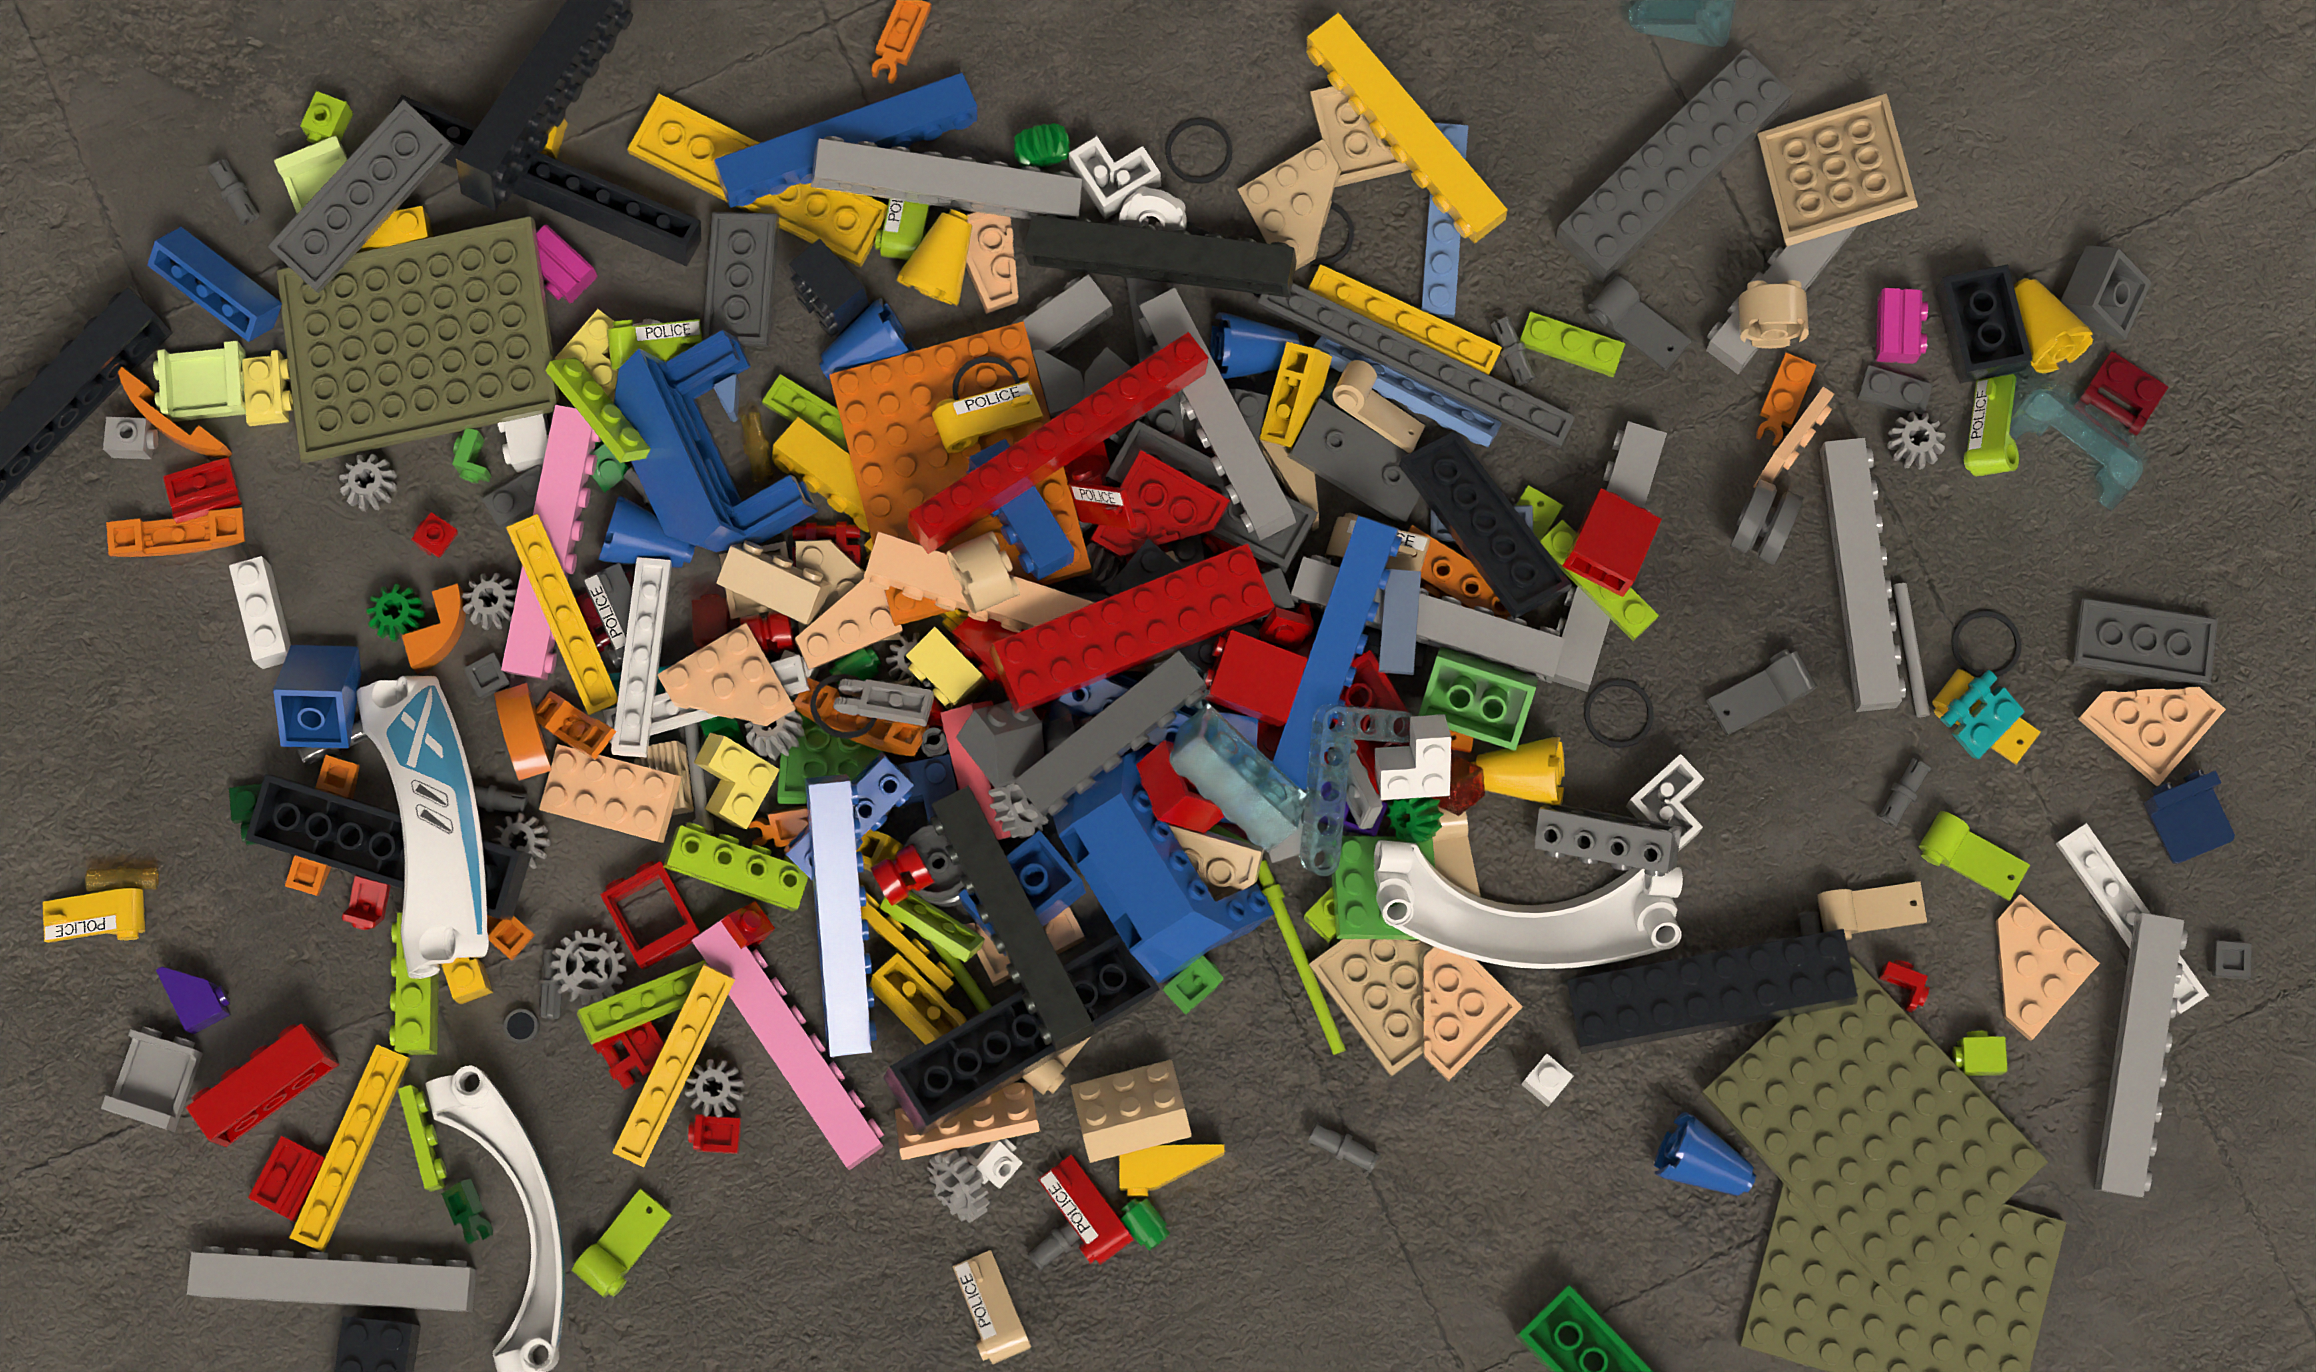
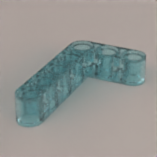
[1300,704,1414,876]

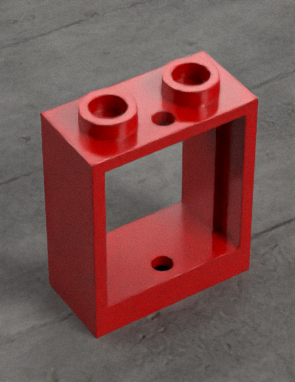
[600,861,701,970]

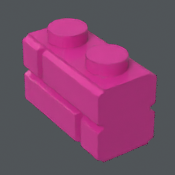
[536,225,597,304]
[1876,288,1928,364]

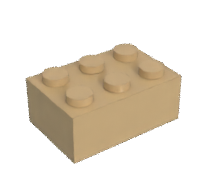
[1071,1059,1192,1163]

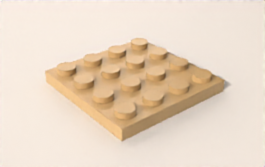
[1758,93,1918,246]
[1309,939,1480,1077]

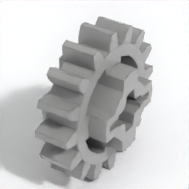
[989,783,1048,839]
[549,929,626,1005]
[928,1149,990,1223]

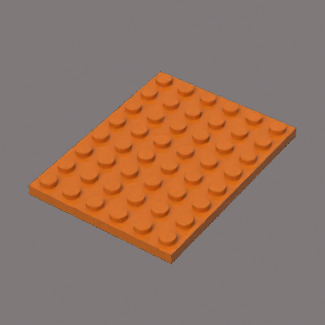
[829,321,1092,626]

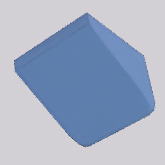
[713,374,740,422]

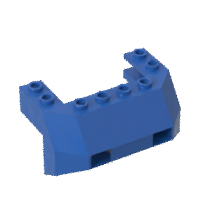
[614,330,818,552]
[1053,745,1275,983]

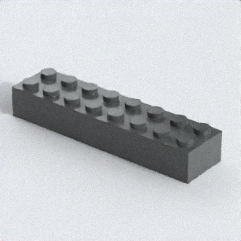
[1556,48,1793,283]

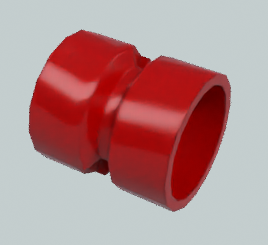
[740,611,796,657]
[870,843,934,906]

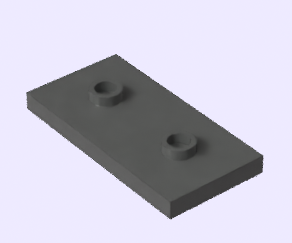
[702,212,780,347]
[1287,399,1420,525]
[2072,597,2218,687]

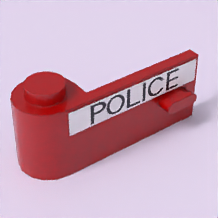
[1067,468,1137,529]
[1038,1155,1134,1265]

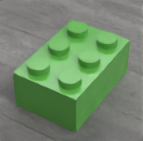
[1418,646,1539,751]

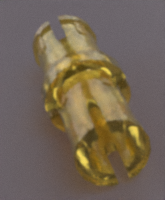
[739,412,774,483]
[85,865,159,891]

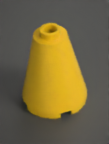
[896,209,973,306]
[2014,278,2093,374]
[1470,737,1565,806]

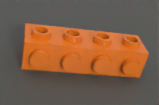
[1408,525,1512,620]

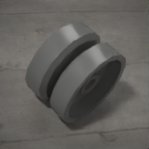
[1730,479,1804,565]
[902,825,965,908]

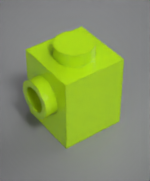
[300,91,353,144]
[1304,886,1336,943]
[1952,1031,2007,1076]

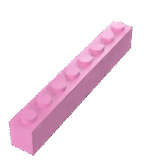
[501,405,601,680]
[692,918,884,1170]

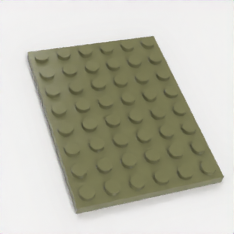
[277,216,560,463]
[1701,957,2048,1303]
[1739,1182,2067,1372]

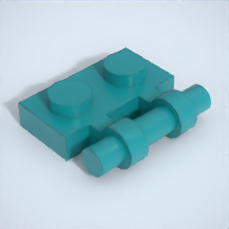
[1940,670,2025,759]

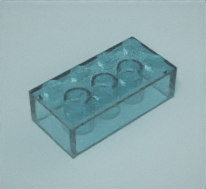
[1169,703,1306,853]

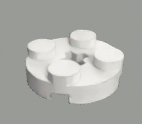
[1119,187,1187,232]

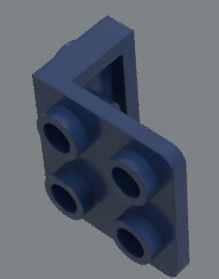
[2144,769,2235,864]

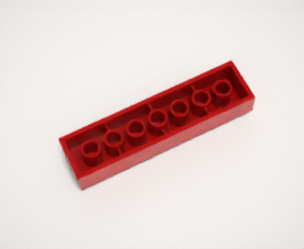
[989,543,1275,714]

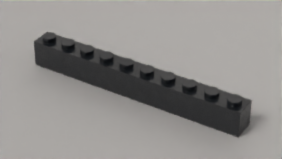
[390,95,702,266]

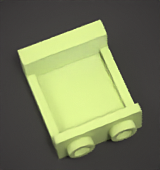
[274,136,348,214]
[153,341,246,422]

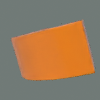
[402,583,466,674]
[494,683,551,781]

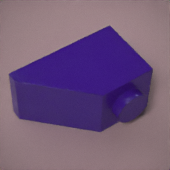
[156,967,231,1034]

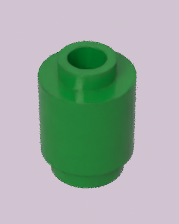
[829,647,881,686]
[1120,1197,1171,1251]

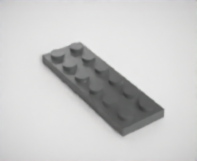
[268,99,454,293]
[1105,421,1318,573]

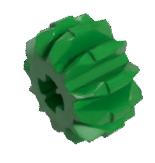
[1014,123,1070,169]
[366,584,425,642]
[1385,797,1444,843]

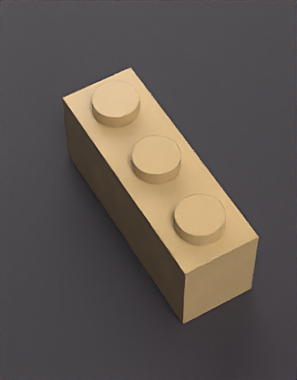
[716,541,832,624]

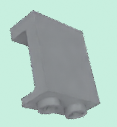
[101,1026,203,1132]

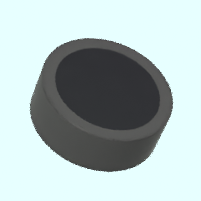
[503,1009,540,1045]

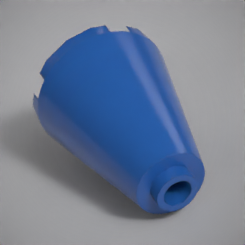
[819,298,915,380]
[1210,312,1304,380]
[598,496,696,568]
[1654,1112,1756,1196]

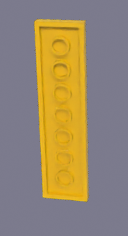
[627,94,888,267]

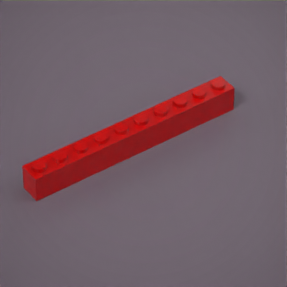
[908,332,1209,554]

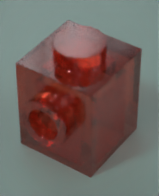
[1433,756,1485,816]

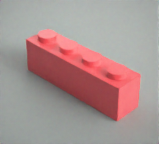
[940,700,1011,841]

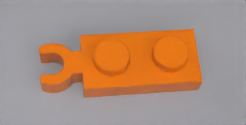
[872,0,932,84]
[1756,353,1817,446]
[748,806,808,848]

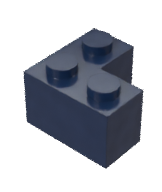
[892,754,958,826]

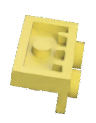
[242,350,294,426]

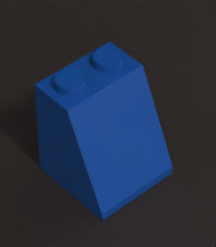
[273,645,362,748]

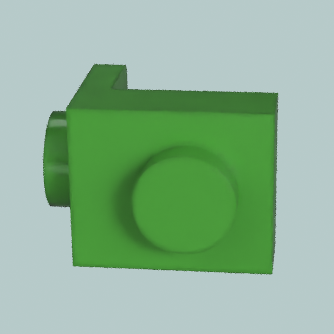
[452,428,491,483]
[1163,955,1223,1015]

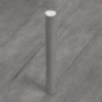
[1893,583,1930,718]

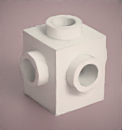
[959,1138,1023,1189]

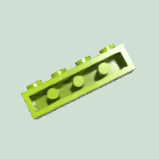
[663,822,808,911]
[390,913,439,1055]

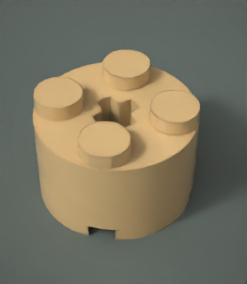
[1738,280,1809,348]
[947,531,1020,613]

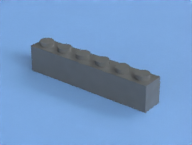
[1014,651,1207,816]

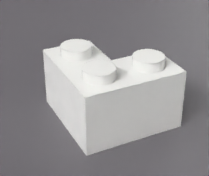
[1069,137,1161,219]
[1375,715,1451,800]
[1626,754,1704,851]

